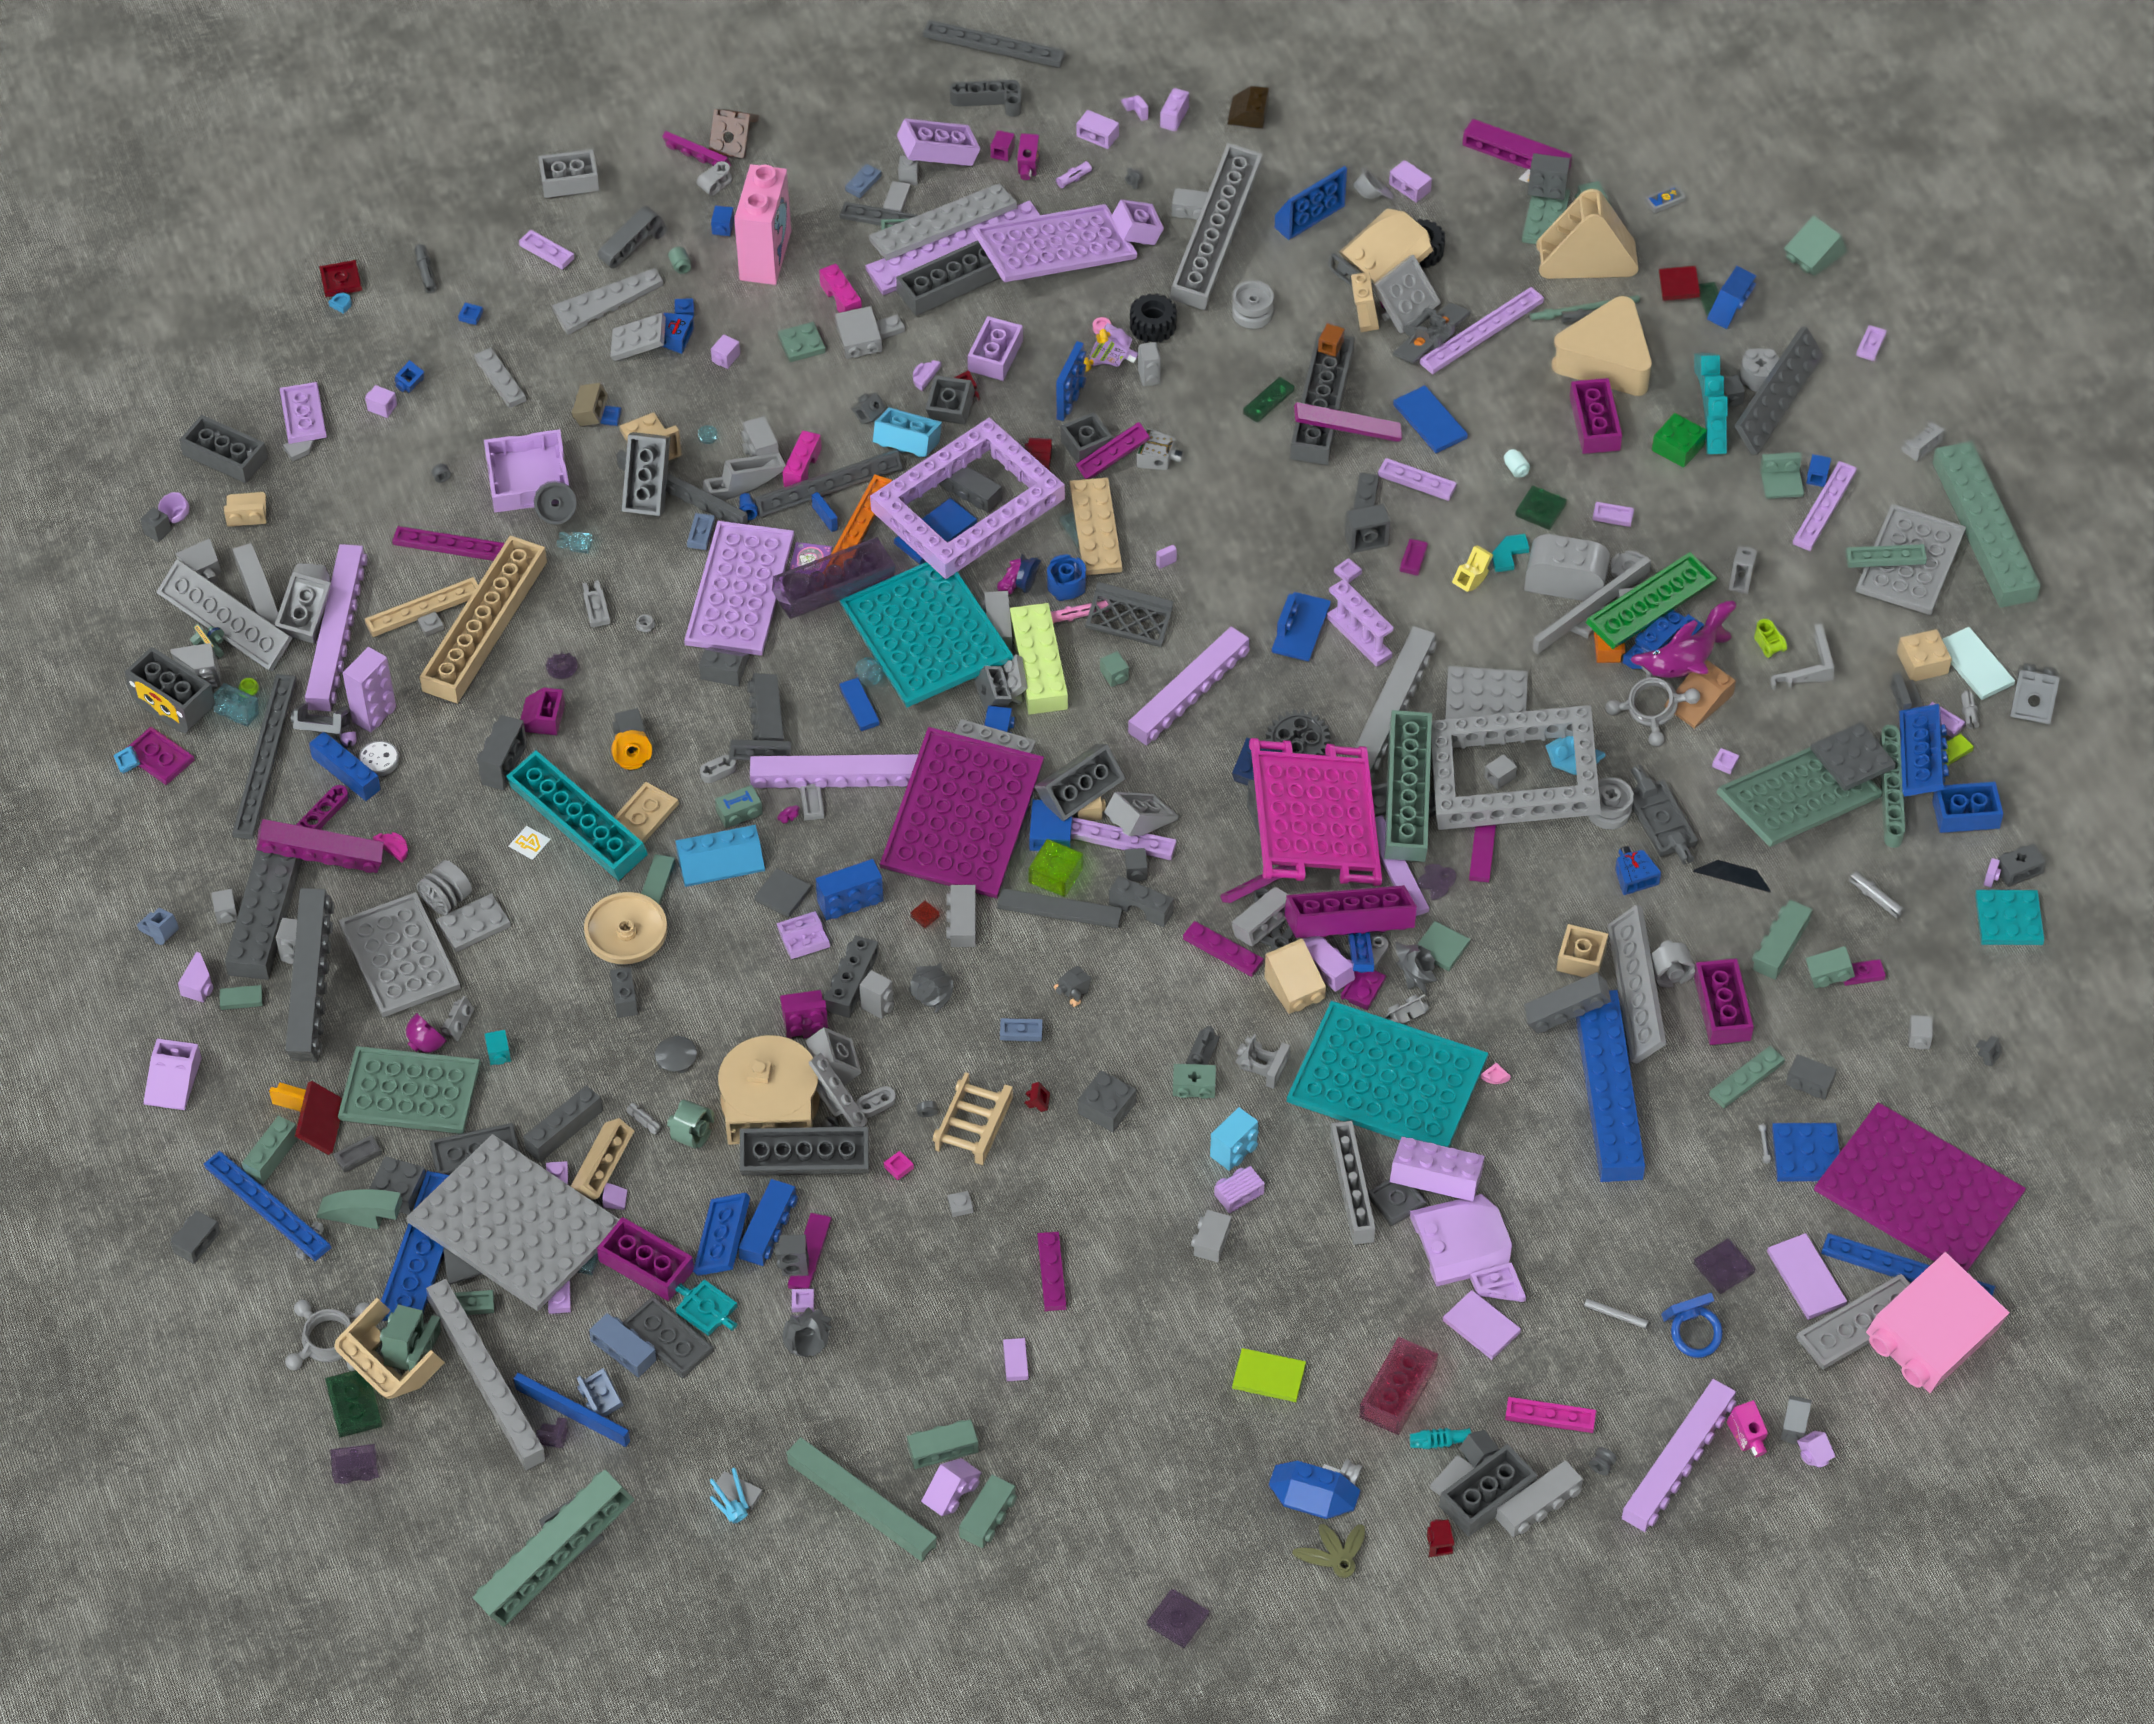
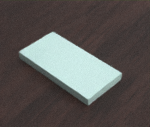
[1942,627,2015,700]

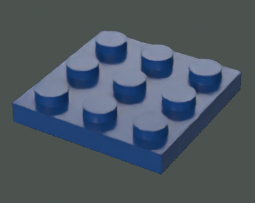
[1056,341,1086,421]
[1772,1123,1839,1181]

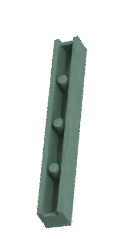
[786,1437,937,1562]

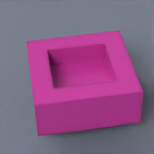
[884,1151,914,1180]

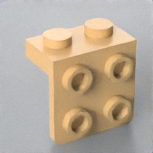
[224,492,266,527]

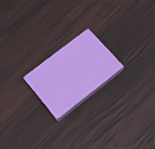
[1443,1290,1521,1360]

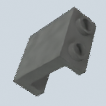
[291,702,351,734]

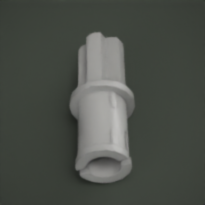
[1961,691,1979,729]

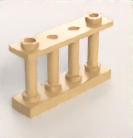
[933,1072,1013,1165]

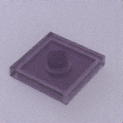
[1146,1589,1209,1648]

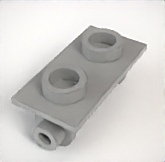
[1384,995,1429,1024]
[441,996,474,1041]

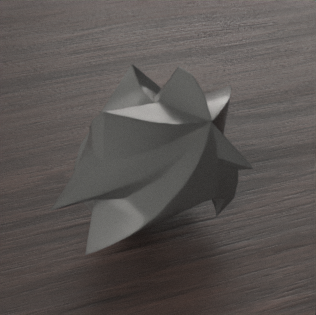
[1396,942,1437,997]

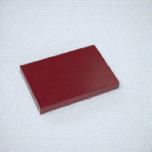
[295,1081,343,1155]

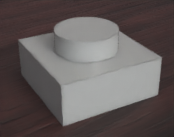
[417,611,444,637]
[947,1191,973,1217]

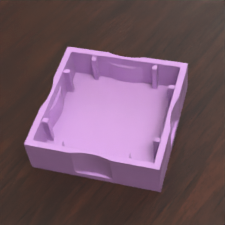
[484,429,569,513]

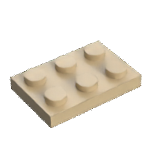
[614,782,679,843]

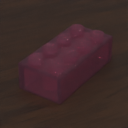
[1359,1336,1438,1435]

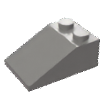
[274,572,331,644]
[1104,792,1179,836]

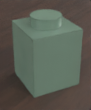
[1100,651,1129,687]

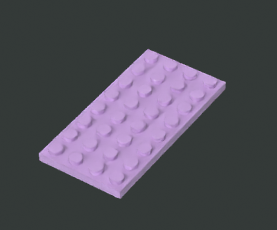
[973,204,1138,282]
[684,521,794,656]

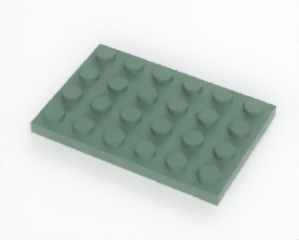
[338,1046,481,1134]

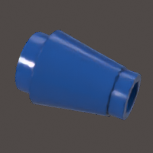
[739,493,758,520]

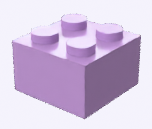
[1112,199,1164,245]

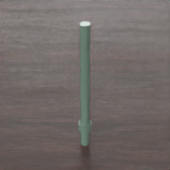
[1530,295,1640,321]

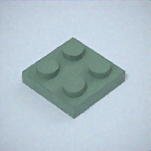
[778,322,826,362]

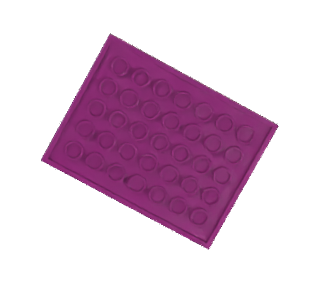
[880,727,1044,898]
[1814,1102,2026,1272]

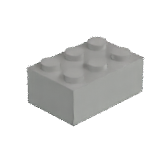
[538,149,599,198]

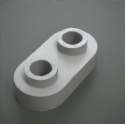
[1370,935,1388,970]
[856,1086,896,1118]

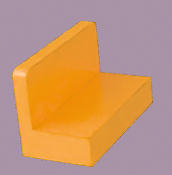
[269,1083,306,1112]

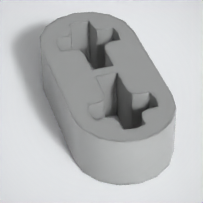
[700,755,736,783]

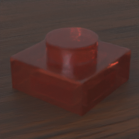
[910,901,940,928]

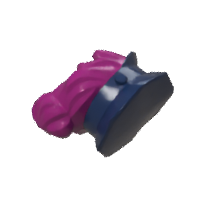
[997,553,1041,595]

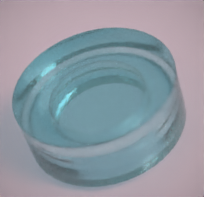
[698,425,717,444]

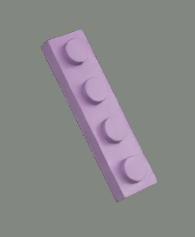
[1378,458,1457,501]

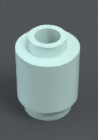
[1504,449,1530,477]

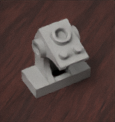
[1235,1034,1290,1089]

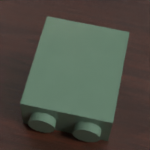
[1784,215,1847,276]

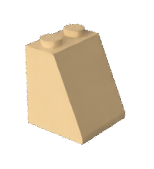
[1265,938,1326,1014]

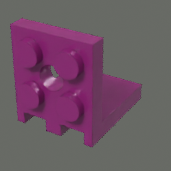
[780,990,828,1039]

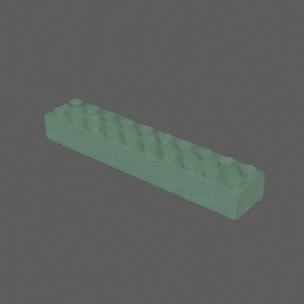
[1932,441,2040,608]

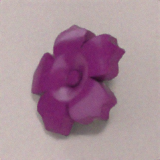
[777,805,800,824]

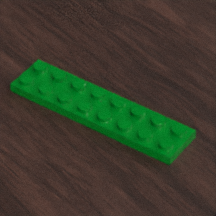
[1586,552,1717,649]

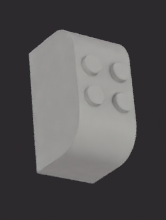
[1524,534,1610,601]

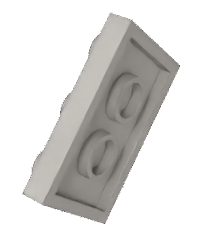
[611,313,666,361]
[436,893,511,953]

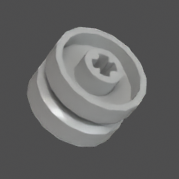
[1232,280,1274,329]
[1588,777,1634,830]

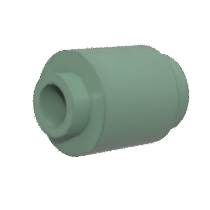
[668,247,691,274]

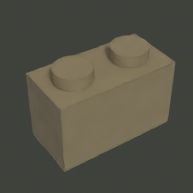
[572,383,608,426]

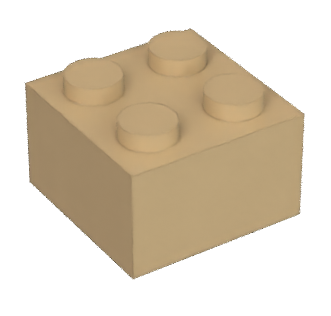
[1897,629,1952,682]
[1556,924,1608,978]

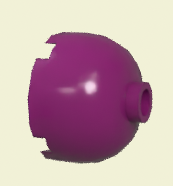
[405,1013,447,1053]

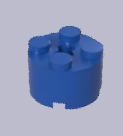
[1047,554,1086,601]

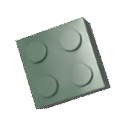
[380,1304,424,1371]

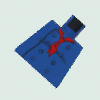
[1615,846,1661,895]

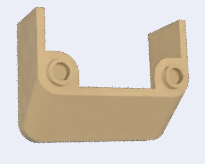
[335,1298,445,1399]

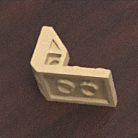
[620,412,682,460]

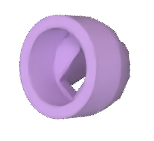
[340,732,357,747]

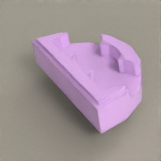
[913,360,941,391]

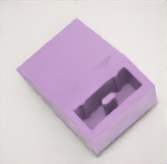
[143,1039,202,1110]

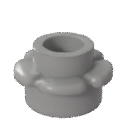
[636,614,655,633]

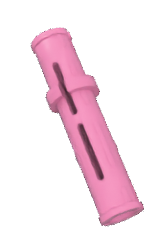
[1050,600,1109,624]

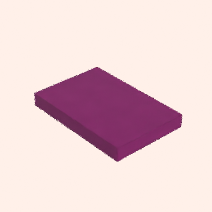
[128,727,195,785]

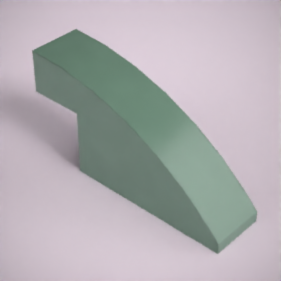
[316,1189,402,1230]

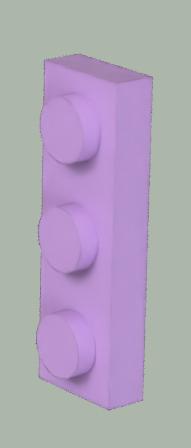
[519,230,574,270]

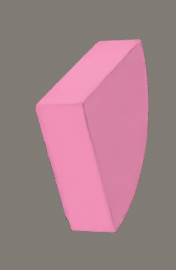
[1481,1063,1511,1084]

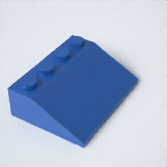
[1274,166,1347,240]

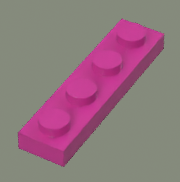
[1505,1397,1596,1433]

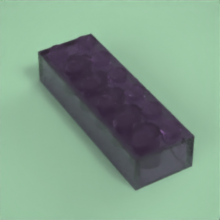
[772,537,896,619]

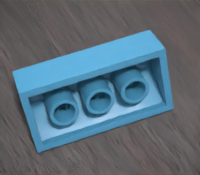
[675,825,765,887]

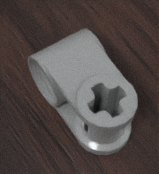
[697,161,732,196]

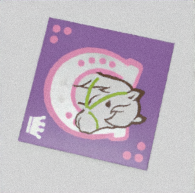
[789,542,832,574]

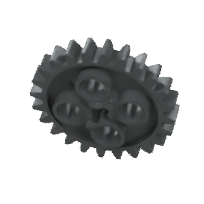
[1266,709,1331,755]

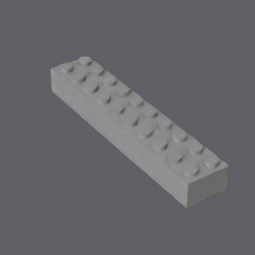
[1170,143,1263,310]

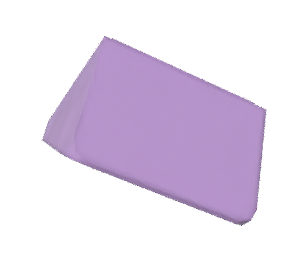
[603,1183,627,1210]

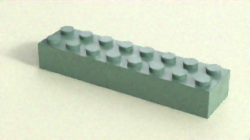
[1384,710,1432,862]
[472,1469,635,1627]

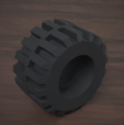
[1416,219,1445,268]
[1130,293,1177,343]

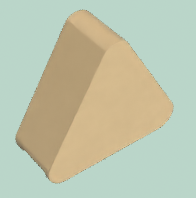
[1536,189,1638,279]
[1551,296,1652,396]

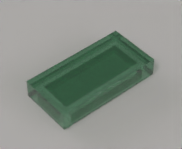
[1699,282,1719,315]

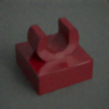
[1024,1082,1050,1112]

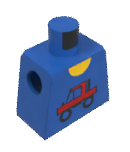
[662,313,694,354]

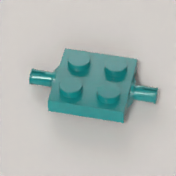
[676,1279,737,1336]

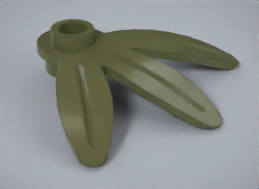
[1292,1524,1365,1578]

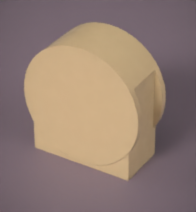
[718,1035,820,1145]

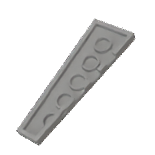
[552,268,663,335]

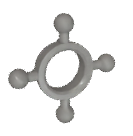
[1605,666,1700,747]
[285,1300,370,1373]

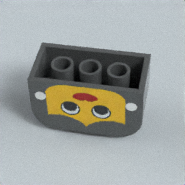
[124,647,215,733]

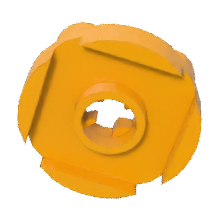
[611,730,652,770]

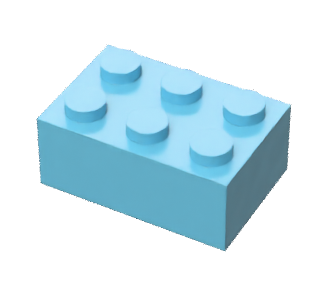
[873,407,942,457]

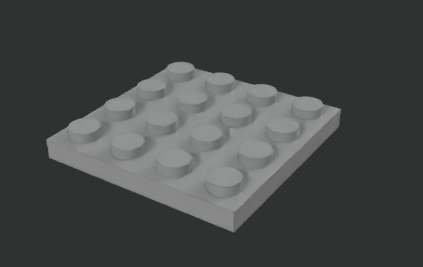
[1445,666,1528,719]

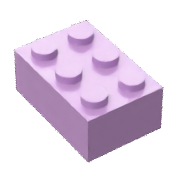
[967,316,1023,381]

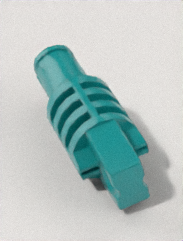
[1409,1428,1471,1449]

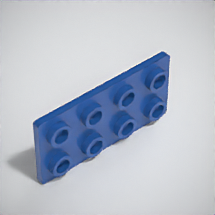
[1272,592,1331,661]

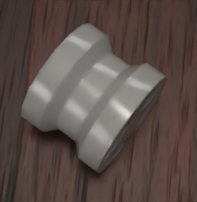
[1340,1459,1363,1485]

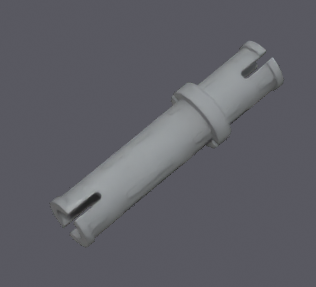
[1849,871,1904,919]

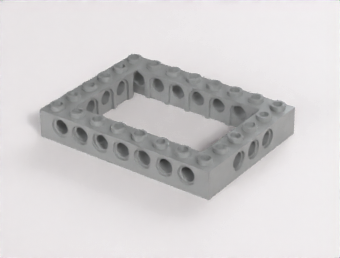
[1431,705,1601,830]

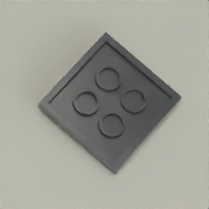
[1810,722,1896,791]

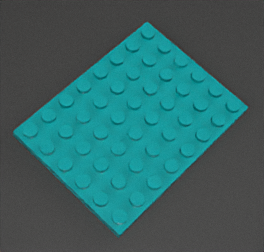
[840,562,1013,708]
[1286,1001,1488,1148]

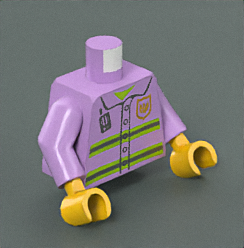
[1084,322,1138,372]

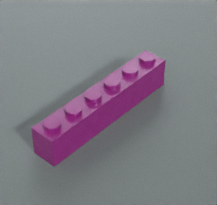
[1462,118,1572,170]
[256,819,384,873]

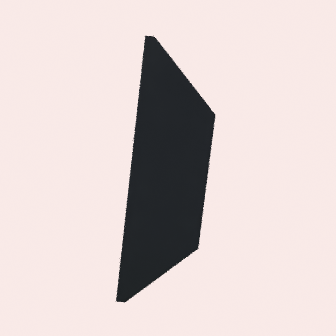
[1693,860,1771,892]

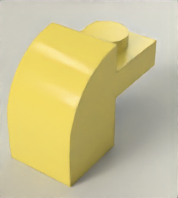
[1452,545,1493,592]

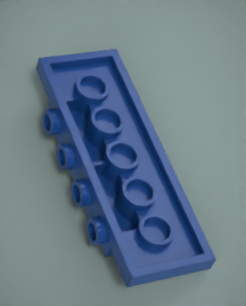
[1899,704,1949,797]

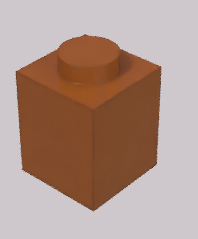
[1318,323,1345,357]

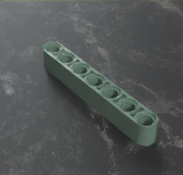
[1879,724,1905,848]

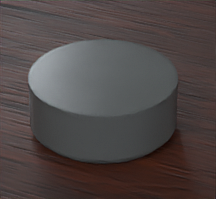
[916,1101,938,1117]

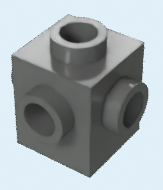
[851,392,886,424]

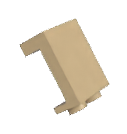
[1351,272,1379,332]

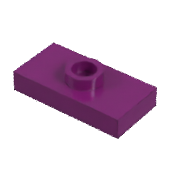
[1843,959,1886,986]

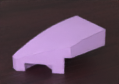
[1121,95,1148,121]

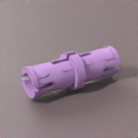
[1056,161,1092,188]

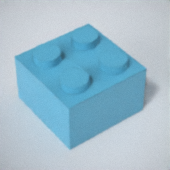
[1210,1107,1258,1171]

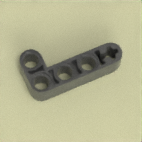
[950,80,1021,117]
[598,206,667,268]

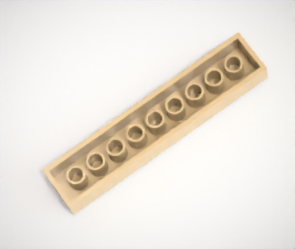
[420,536,547,704]

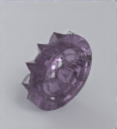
[546,651,578,679]

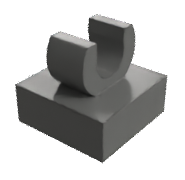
[1976,1036,2002,1066]

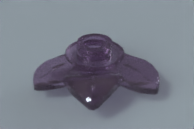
[1417,864,1457,900]

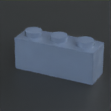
[589,1313,656,1378]

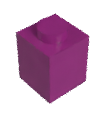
[990,130,1015,162]

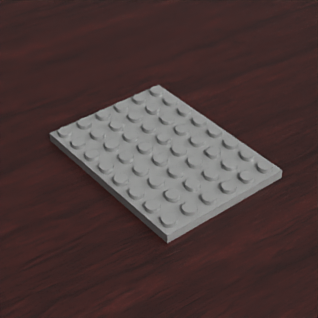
[406,1134,620,1311]

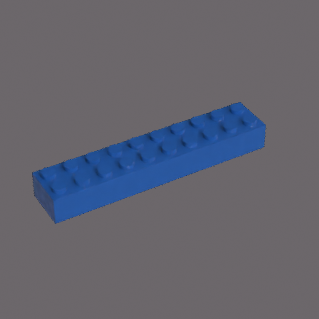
[1576,990,1645,1182]

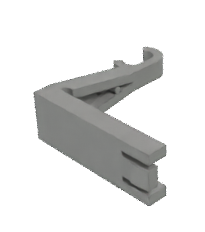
[1771,624,1834,690]

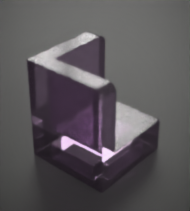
[536,1417,568,1448]

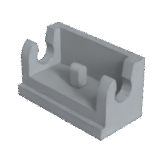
[1901,422,1945,462]

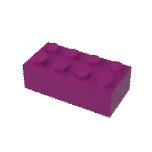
[1569,378,1622,454]
[1694,958,1754,1045]
[597,1217,694,1301]

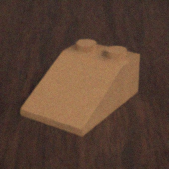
[1664,660,1736,729]

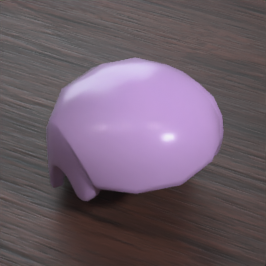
[158,492,189,523]

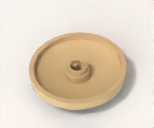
[584,892,667,964]

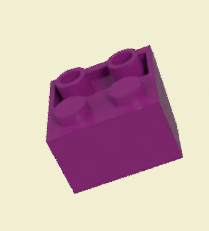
[520,687,565,736]

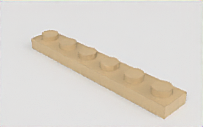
[365,577,478,637]

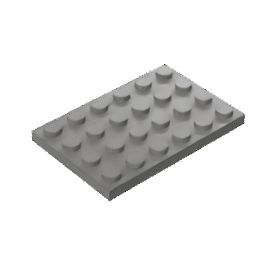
[1856,504,1966,615]
[339,892,461,1018]

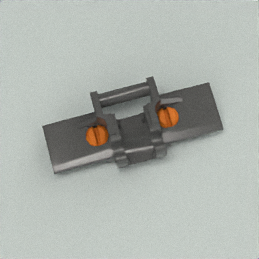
[1393,303,1470,363]

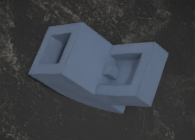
[137,908,179,945]

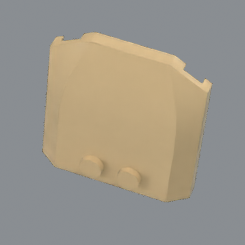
[1339,209,1433,284]

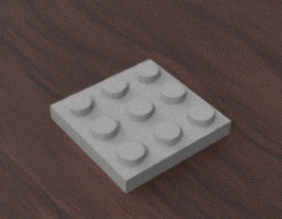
[1372,255,1441,333]

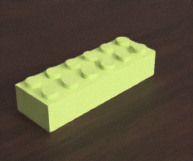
[1010,603,1068,715]

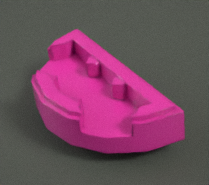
[373,832,408,863]

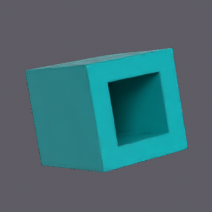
[484,1030,511,1065]

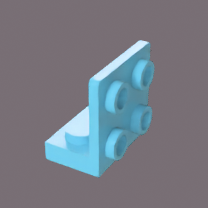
[1546,736,1605,775]

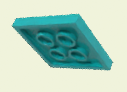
[1975,890,2044,945]

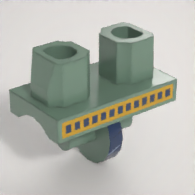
[190,624,224,658]

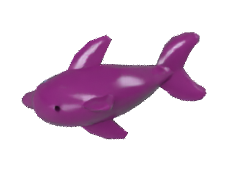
[1631,601,1736,678]

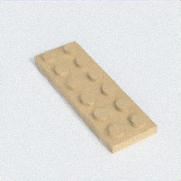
[1070,478,1122,575]

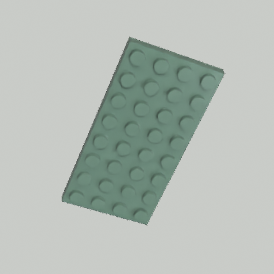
[1716,747,1883,847]

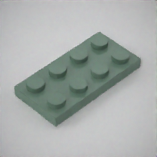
[1522,189,1570,244]

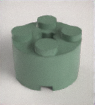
[667,1099,714,1149]

